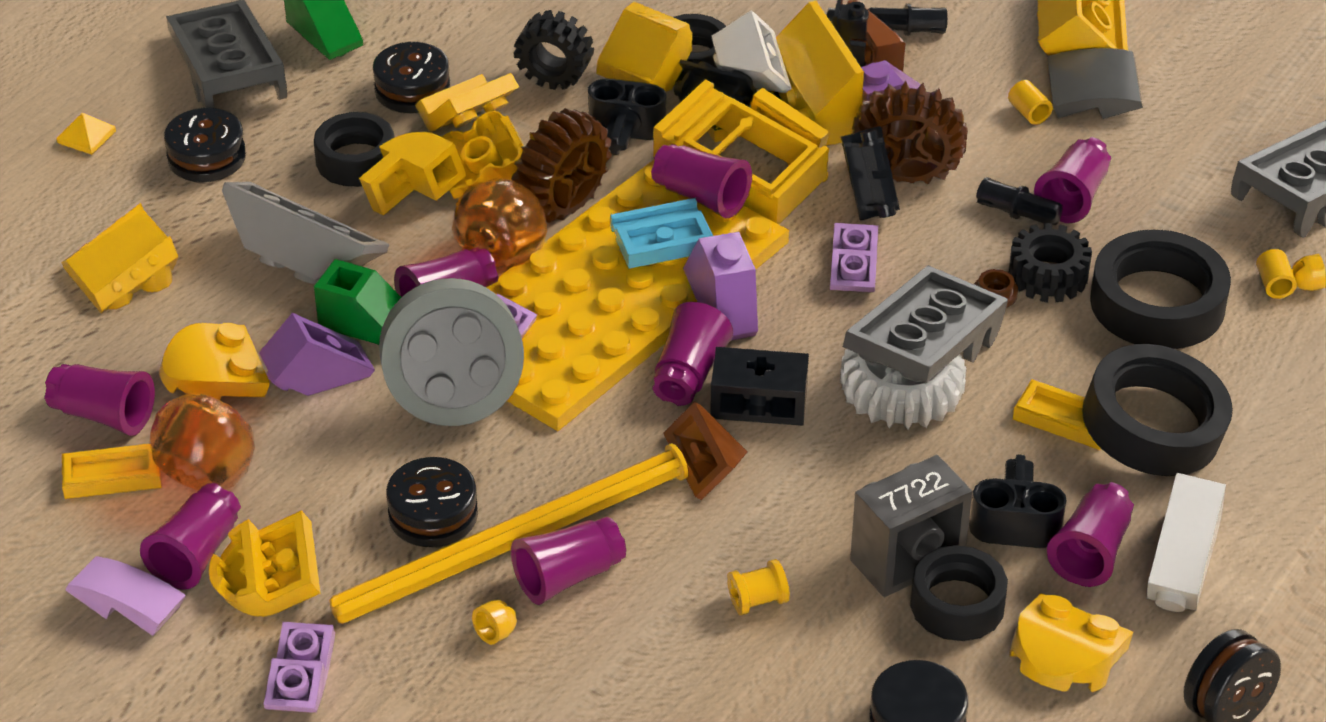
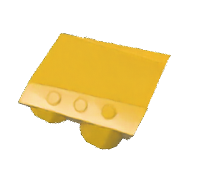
[596,1,693,92]
[441,111,524,199]
[62,203,179,313]

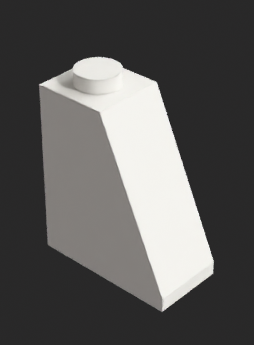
[1147,473,1226,612]

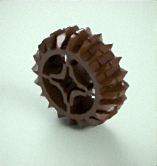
[852,81,968,185]
[511,108,612,223]

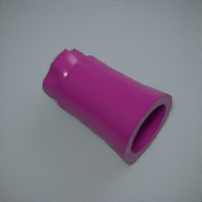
[1034,137,1112,223]
[651,144,752,218]
[394,247,499,297]
[652,302,733,406]
[44,364,155,436]
[1047,482,1134,587]
[140,483,241,590]
[511,517,626,605]

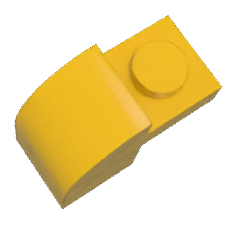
[359,132,466,216]

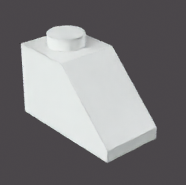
[711,10,792,93]

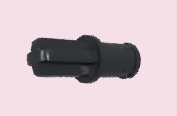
[868,3,948,36]
[976,177,1063,225]

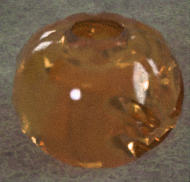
[452,178,547,273]
[149,393,255,491]

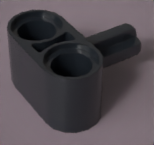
[588,79,666,155]
[969,454,1067,548]

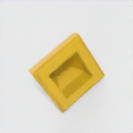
[56,113,116,155]

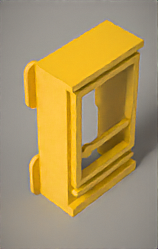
[653,79,829,224]

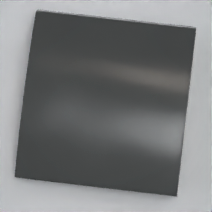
[1047,48,1143,119]

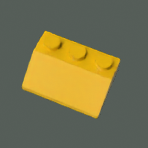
[776,0,864,146]
[1037,0,1128,55]

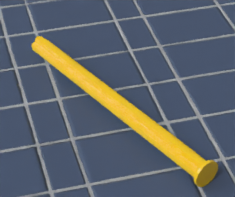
[329,443,688,624]

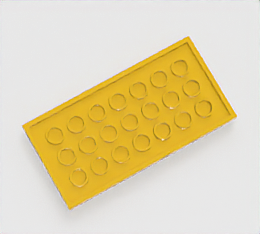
[486,160,789,432]

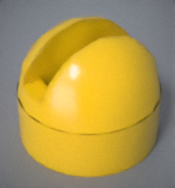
[1292,253,1326,291]
[472,600,517,645]

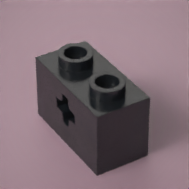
[710,347,809,426]

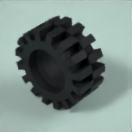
[513,10,594,90]
[1008,223,1092,302]

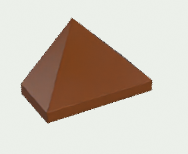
[663,401,748,500]

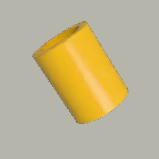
[1008,80,1053,125]
[1256,249,1297,299]

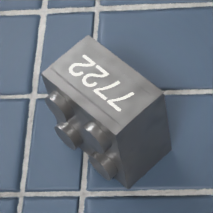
[850,455,972,598]

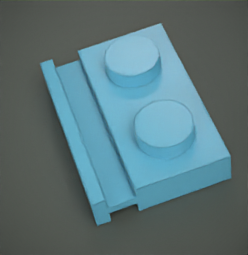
[610,198,713,268]

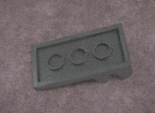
[166,0,287,108]
[1231,120,1326,238]
[843,265,1008,383]

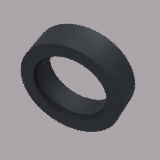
[1090,230,1231,349]
[1082,344,1233,476]

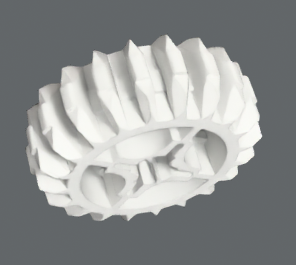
[840,349,966,430]

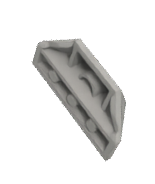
[222,182,389,284]

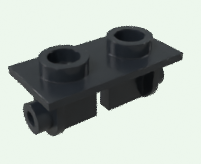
[827,0,869,67]
[674,60,757,107]
[841,126,900,221]

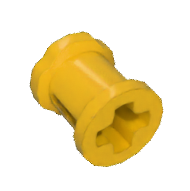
[727,559,790,616]

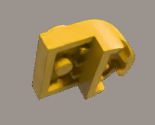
[415,73,519,132]
[159,323,270,410]
[209,510,321,617]
[1009,593,1133,692]

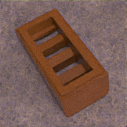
[846,0,906,72]

